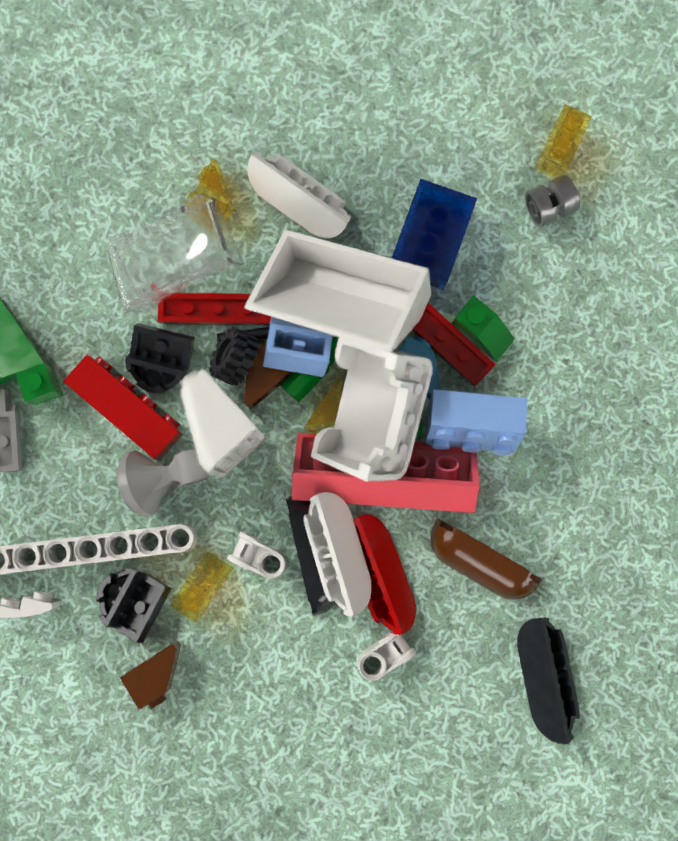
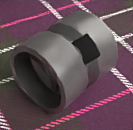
[525,175,580,227]

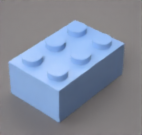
[425,389,527,456]

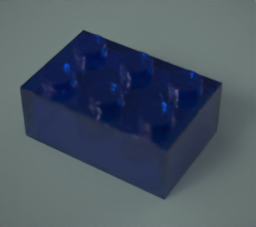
[391,178,477,290]

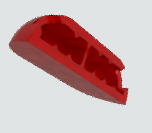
[353,514,416,635]

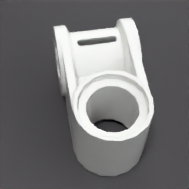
[227,531,288,578]
[357,630,417,681]

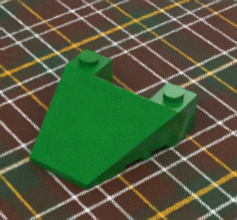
[0,298,64,406]

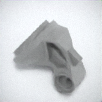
[117,448,209,517]

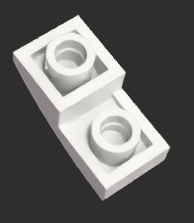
[0,591,61,618]

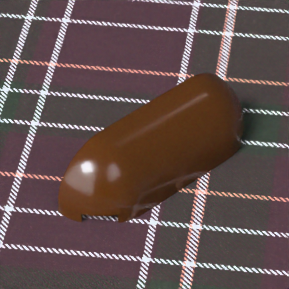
[431,518,542,600]

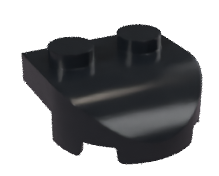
[125,323,195,393]
[96,568,172,643]

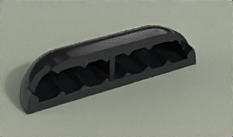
[286,497,336,616]
[517,617,580,744]

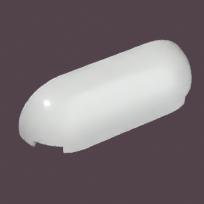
[247,152,351,238]
[304,492,371,616]

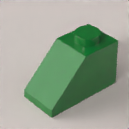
[451,295,515,362]

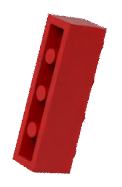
[63,354,183,461]

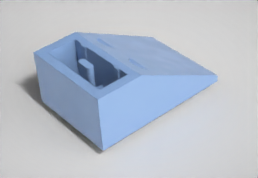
[263,316,333,377]

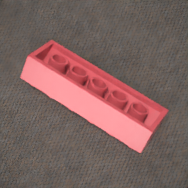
[292,433,480,513]

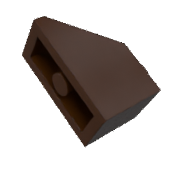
[244,343,293,410]
[120,640,181,710]

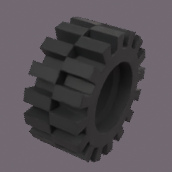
[209,327,259,386]

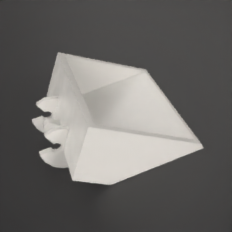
[245,230,431,353]

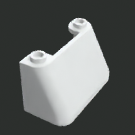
[311,337,433,481]
[180,369,267,478]

